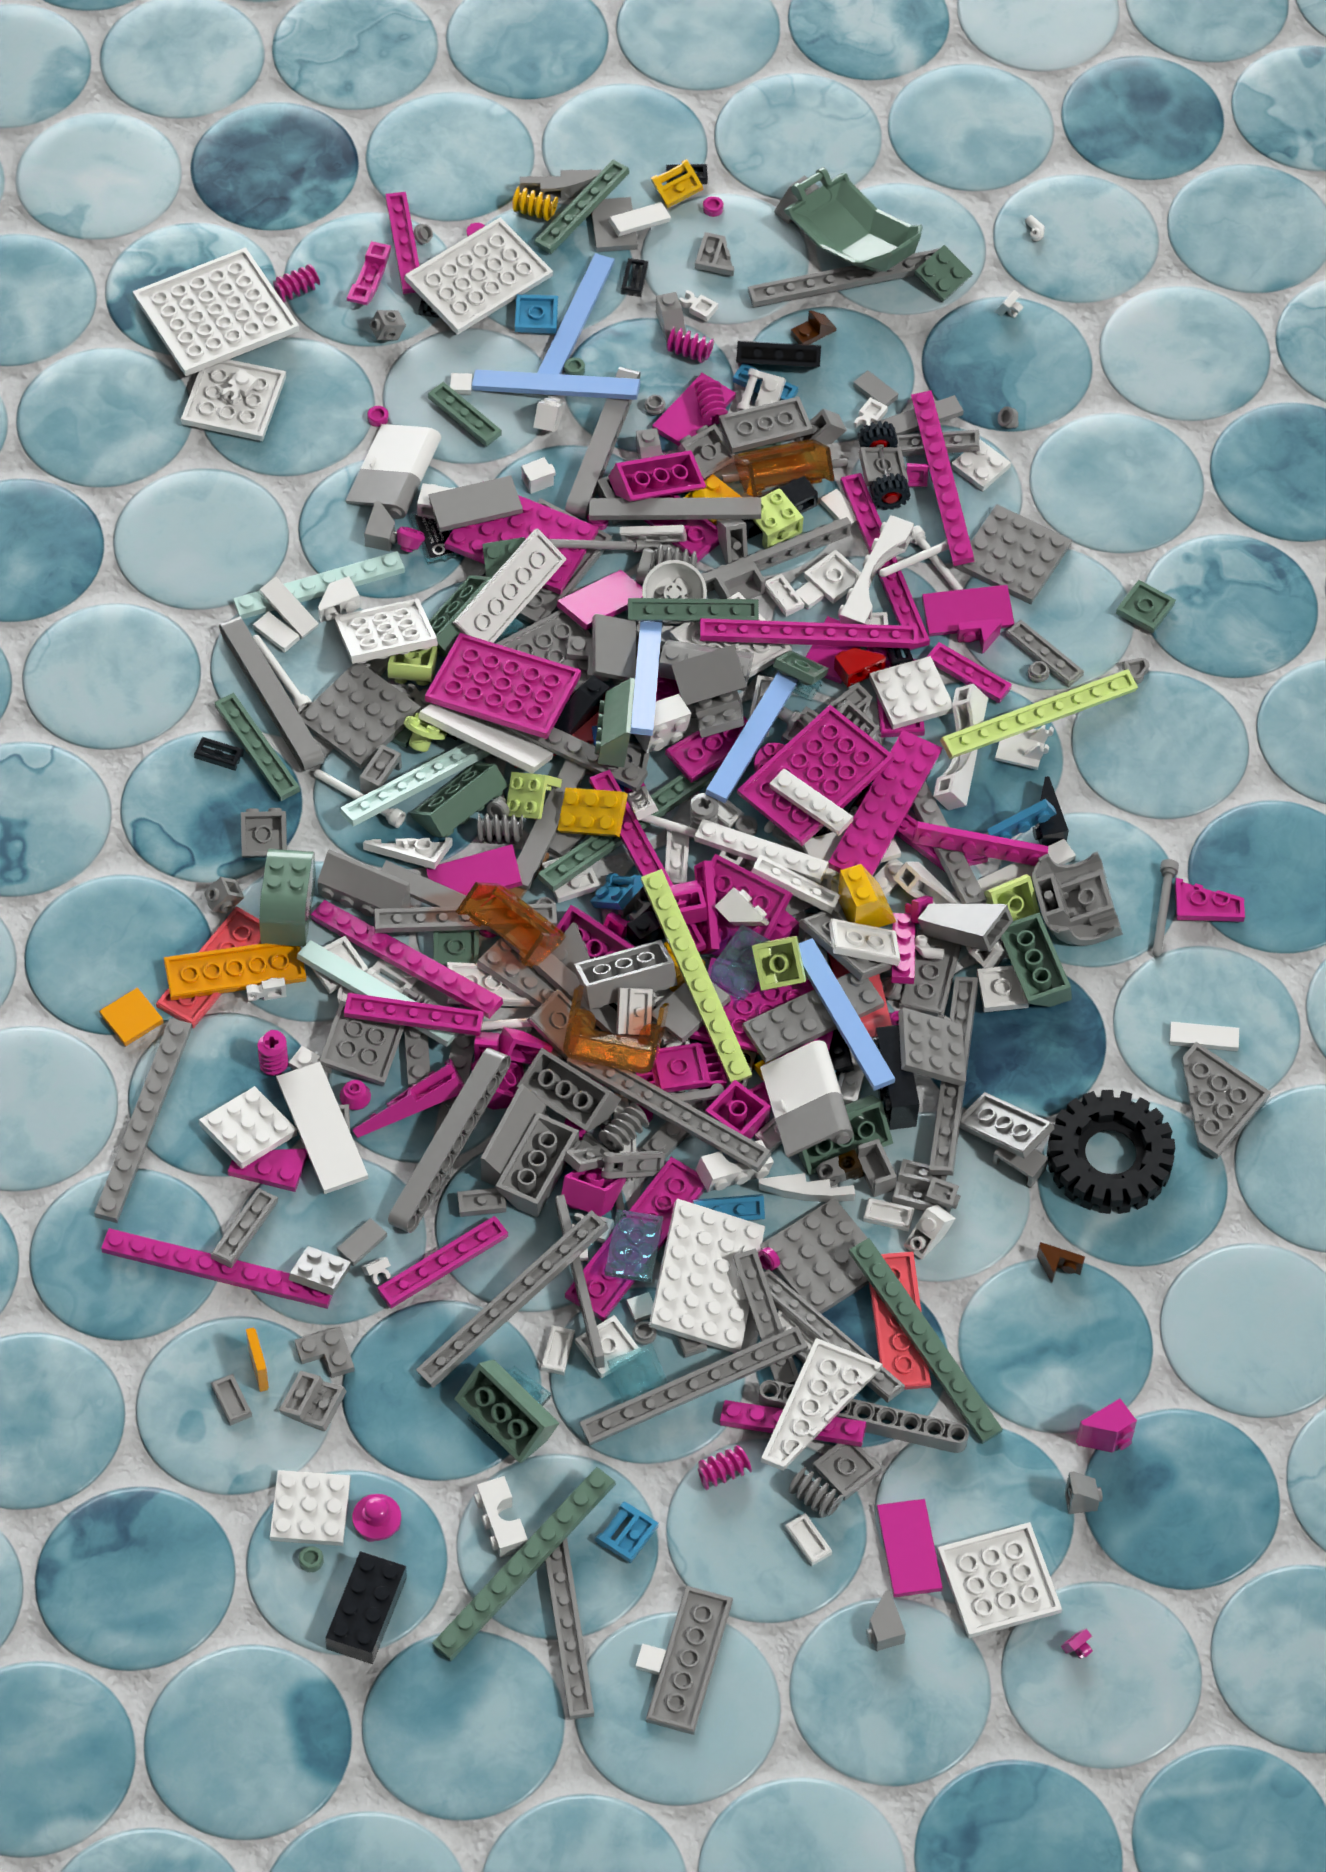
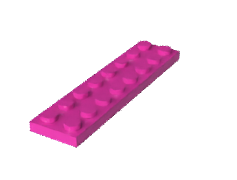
[828,730,942,876]
[565,1157,706,1322]

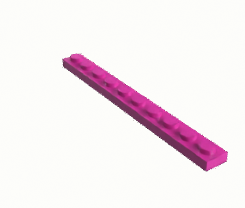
[911,390,975,566]
[840,473,930,650]
[700,618,918,649]
[590,769,706,952]
[310,900,503,1019]
[101,1228,332,1309]

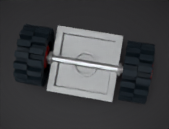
[858,421,911,510]

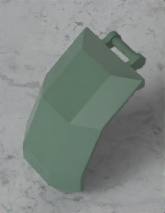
[784,167,923,272]

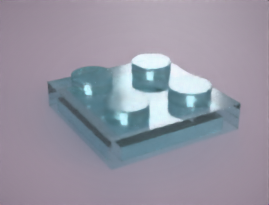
[607,1343,668,1402]

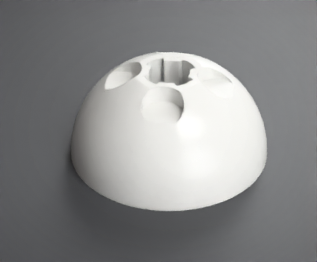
[642,560,707,624]

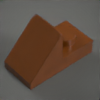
[790,310,837,344]
[1037,1242,1085,1283]

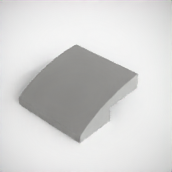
[891,1159,947,1211]
[279,1371,347,1431]

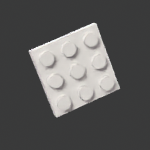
[869,656,953,729]
[199,1086,297,1169]
[270,1470,351,1546]

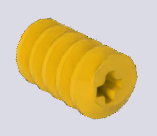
[512,186,558,221]

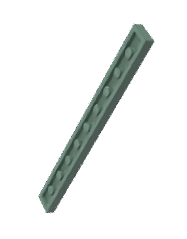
[538,769,718,892]
[849,1238,1003,1444]
[432,1467,616,1661]

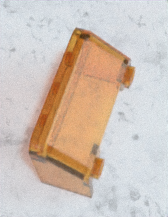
[734,439,835,497]
[456,882,566,967]
[563,985,669,1074]

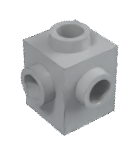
[369,310,406,340]
[204,877,244,914]

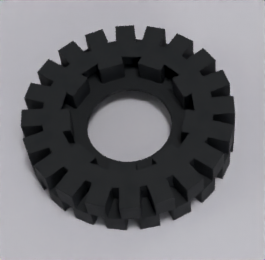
[1047,1090,1175,1214]

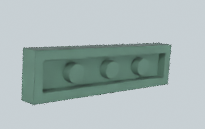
[428,382,502,447]

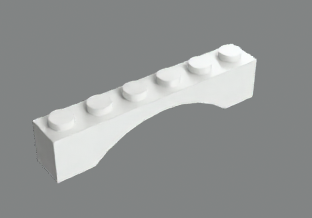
[838,515,914,624]
[933,684,988,810]
[893,862,1007,968]

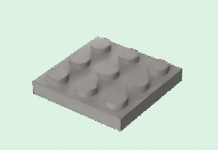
[319,1001,405,1086]
[898,1007,966,1086]

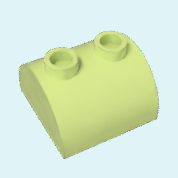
[388,646,437,686]
[984,874,1040,921]
[752,936,806,991]

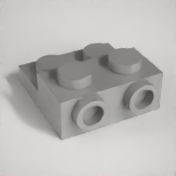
[677,424,738,480]
[695,691,744,738]
[241,808,287,858]

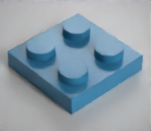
[515,294,558,334]

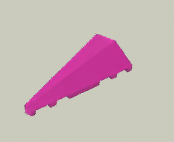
[353,1059,464,1138]

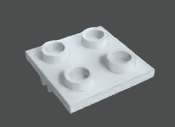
[995,725,1054,770]

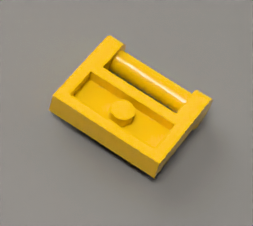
[651,159,704,208]

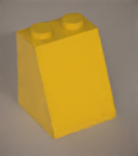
[838,864,896,928]

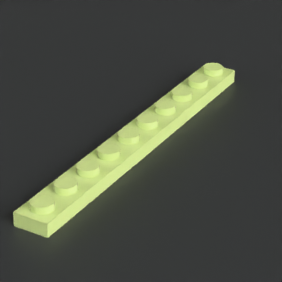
[940,669,1138,759]
[640,869,752,1084]

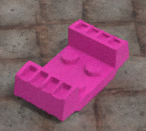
[632,1043,727,1093]

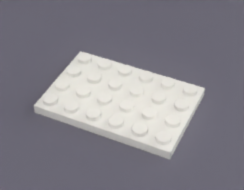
[404,217,553,335]
[649,1199,765,1353]

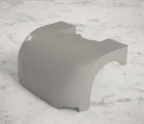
[1032,852,1123,946]

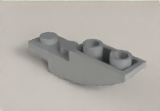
[520,169,601,201]

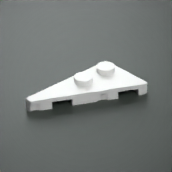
[363,837,452,869]

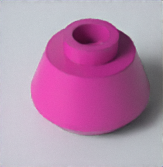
[397,526,425,552]
[340,1080,371,1110]

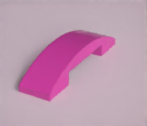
[347,241,391,305]

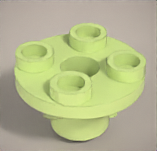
[404,713,447,752]

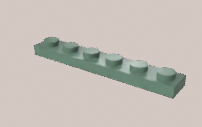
[534,160,630,254]
[628,598,759,622]
[215,693,300,801]

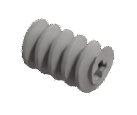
[651,543,698,569]
[689,793,719,829]
[477,813,523,843]
[599,1102,649,1151]
[789,1467,844,1518]

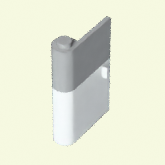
[346,424,442,519]
[760,1041,854,1158]

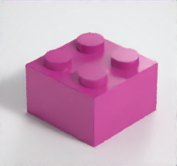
[705,1080,771,1139]

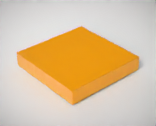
[99,987,164,1047]
[246,1327,269,1392]

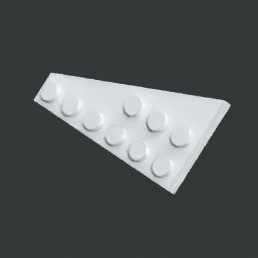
[761,1338,883,1471]

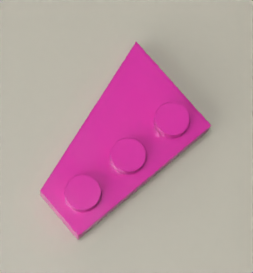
[1175,877,1245,922]
[228,1148,308,1192]

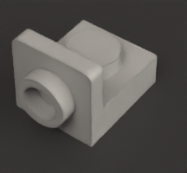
[925,1177,961,1213]

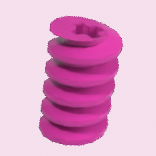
[273,264,320,303]
[667,326,714,363]
[694,380,728,427]
[257,1030,289,1076]
[698,1445,752,1490]

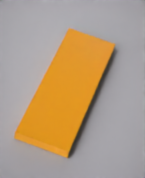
[164,943,307,1001]

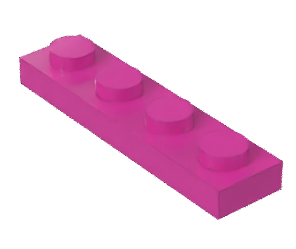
[927,642,1012,703]
[694,860,721,954]
[891,913,915,984]

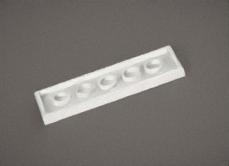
[453,529,567,643]
[418,703,554,774]
[276,1061,368,1194]

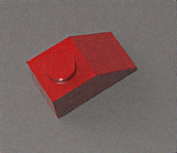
[834,648,886,687]

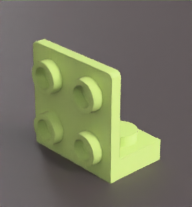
[752,489,803,549]
[507,772,562,819]

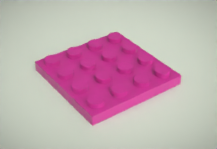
[695,854,793,967]

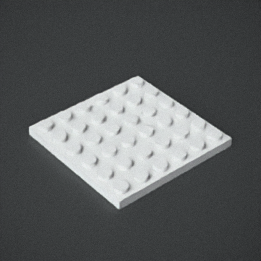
[133,247,300,376]

